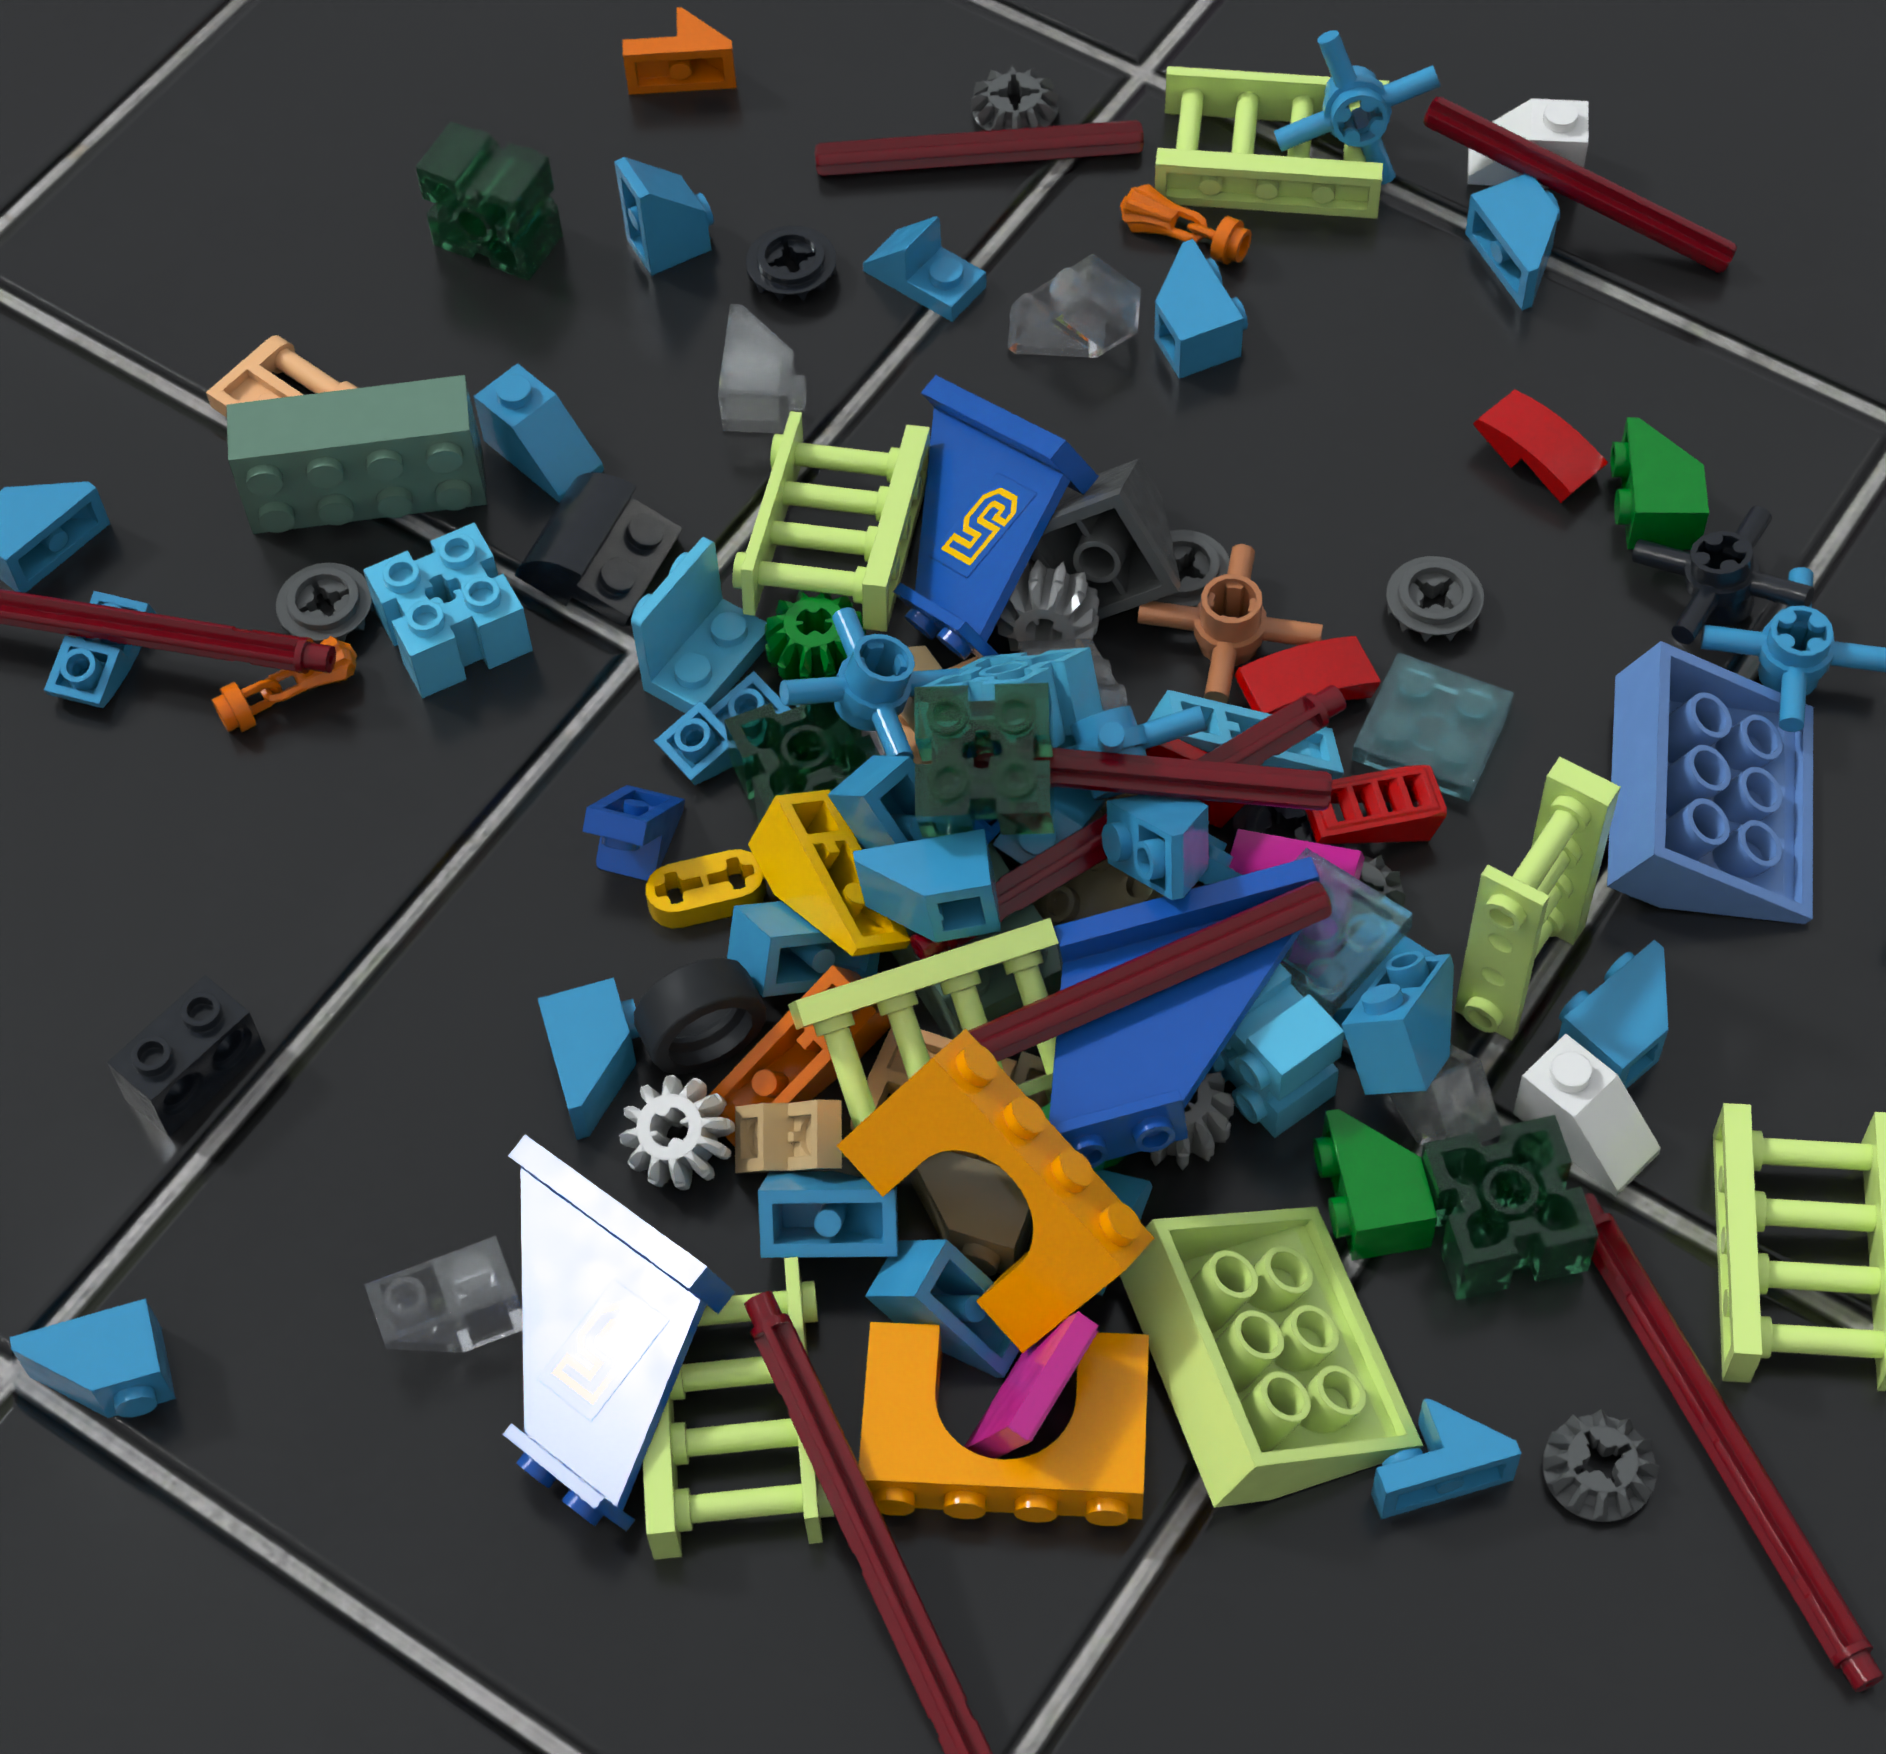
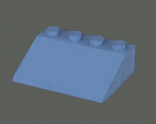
[1607,641,1813,924]

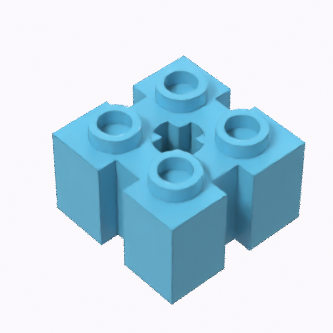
[363,522,533,699]
[917,647,1103,763]
[1208,963,1344,1138]

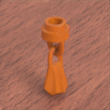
[1120,184,1252,264]
[211,636,357,732]

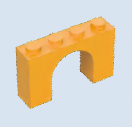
[836,1028,1154,1353]
[859,1322,1149,1526]

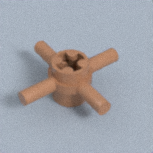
[1138,544,1323,703]

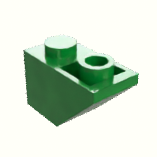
[1610,417,1709,550]
[1313,1109,1437,1261]

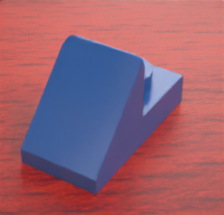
[582,785,685,881]

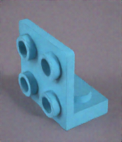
[631,537,767,713]

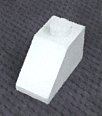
[1467,98,1588,188]
[1513,1034,1661,1197]

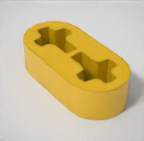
[646,849,766,928]

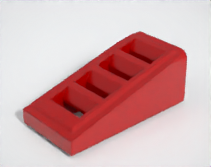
[1305,765,1447,844]

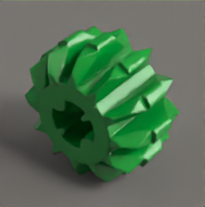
[764,590,867,680]

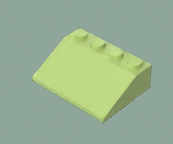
[1120,1207,1423,1508]

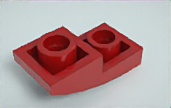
[1473,389,1608,503]
[1234,636,1381,714]

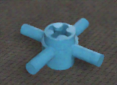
[1274,30,1441,185]
[1700,567,1886,732]
[779,607,959,760]
[1020,705,1207,801]

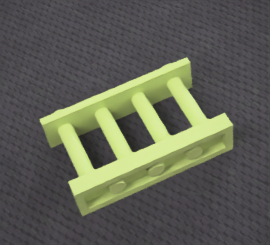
[1155,66,1389,219]
[732,411,930,632]
[1454,756,1620,1041]
[788,918,1058,1157]
[1713,1103,1886,1391]
[643,1257,834,1560]

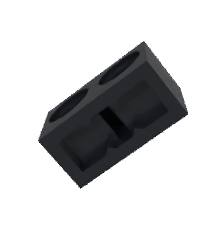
[107,975,265,1137]

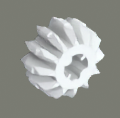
[619,1075,735,1190]

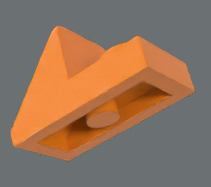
[623,7,737,95]

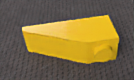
[748,790,910,957]

